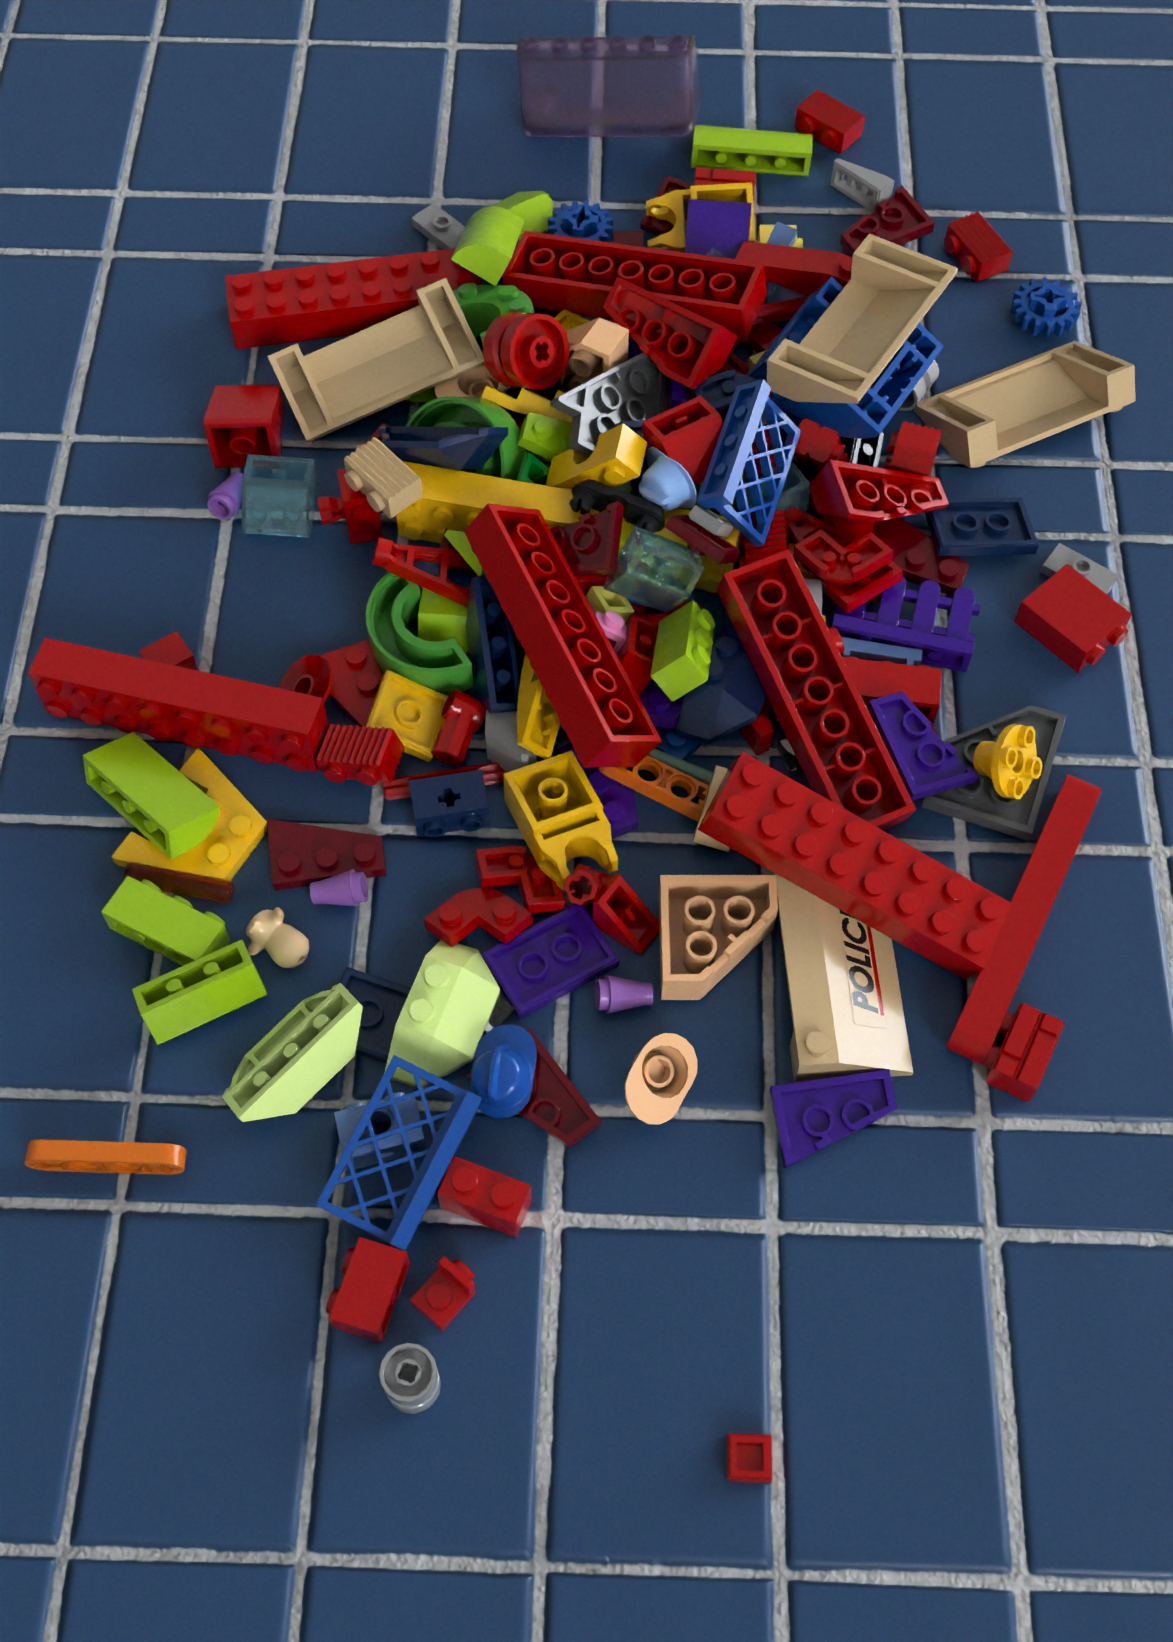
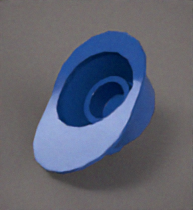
[470,1024,537,1119]

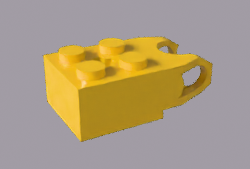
[646,182,755,252]
[504,750,619,890]

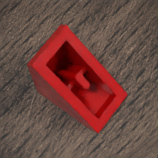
[593,874,659,955]

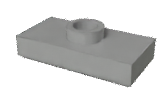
[411,203,465,250]
[1040,543,1119,595]

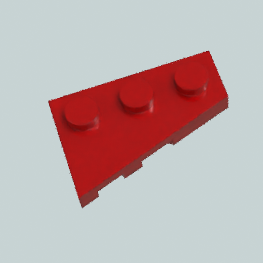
[319,640,383,727]

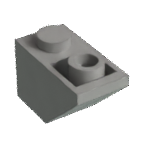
[485,709,537,772]

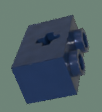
[409,770,491,837]

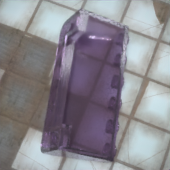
[517,35,702,137]

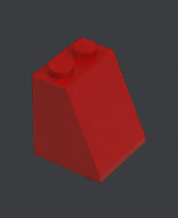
[203,384,285,468]

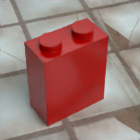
[1014,564,1132,673]

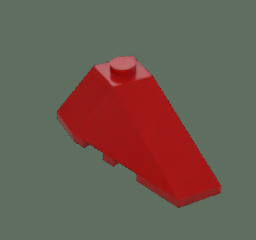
[735,241,853,297]
[603,277,738,390]

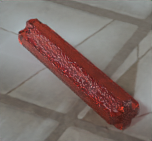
[123,862,235,903]

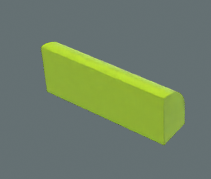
[691,125,813,176]
[451,206,525,286]
[83,732,220,860]

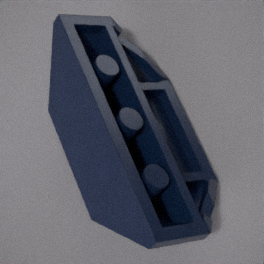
[379,426,508,472]
[466,577,525,713]
[675,633,768,744]

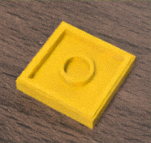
[365,669,448,763]

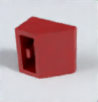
[642,395,723,486]

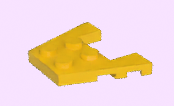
[111,748,268,886]

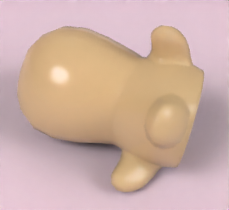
[246,907,310,969]

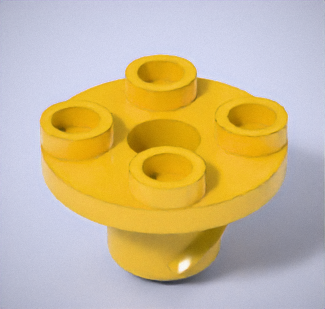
[973,724,1042,799]

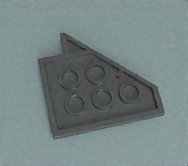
[550,352,667,458]
[922,705,1067,841]

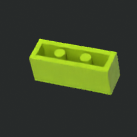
[650,600,715,702]
[101,876,230,966]
[132,939,268,1045]

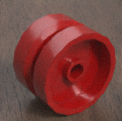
[483,312,570,390]

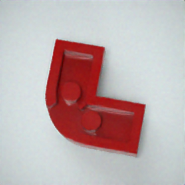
[794,529,893,583]
[474,846,565,913]
[424,888,533,947]

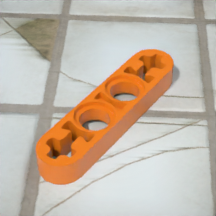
[598,755,709,822]
[24,1139,187,1175]

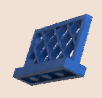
[697,379,801,546]
[316,1055,482,1251]

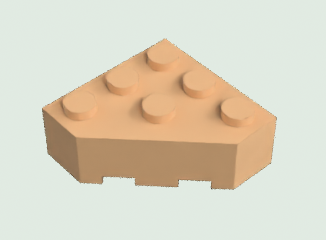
[558,317,629,392]
[658,875,778,1000]

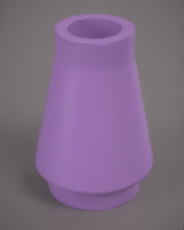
[207,472,249,520]
[310,869,368,907]
[594,975,653,1014]

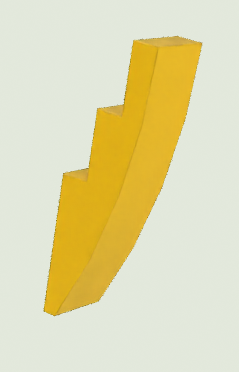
[481,385,573,423]
[517,653,560,760]

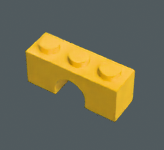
[546,423,647,490]

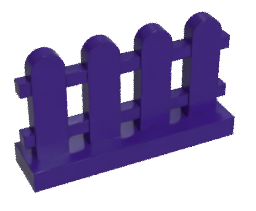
[832,576,981,672]

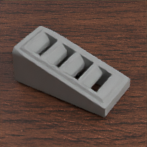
[830,158,894,212]

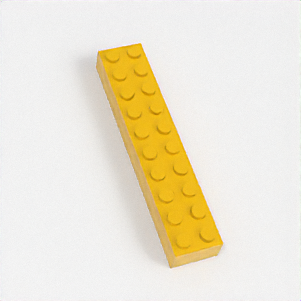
[396,461,740,593]

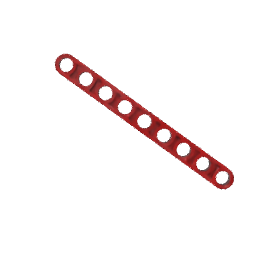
[946,774,1103,1065]

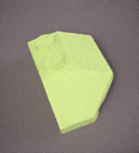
[384,940,500,1089]
[222,983,363,1122]

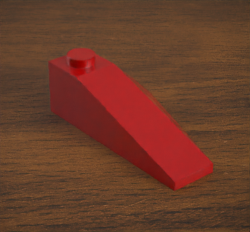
[808,459,949,522]

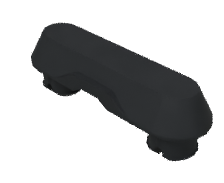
[569,479,665,539]

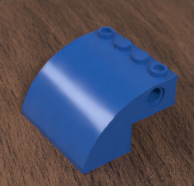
[747,276,944,439]

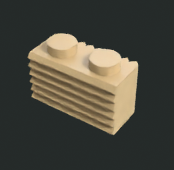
[344,437,423,519]

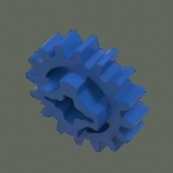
[548,200,613,242]
[1010,277,1082,338]

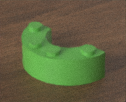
[453,283,535,344]
[406,396,527,480]
[366,572,474,695]

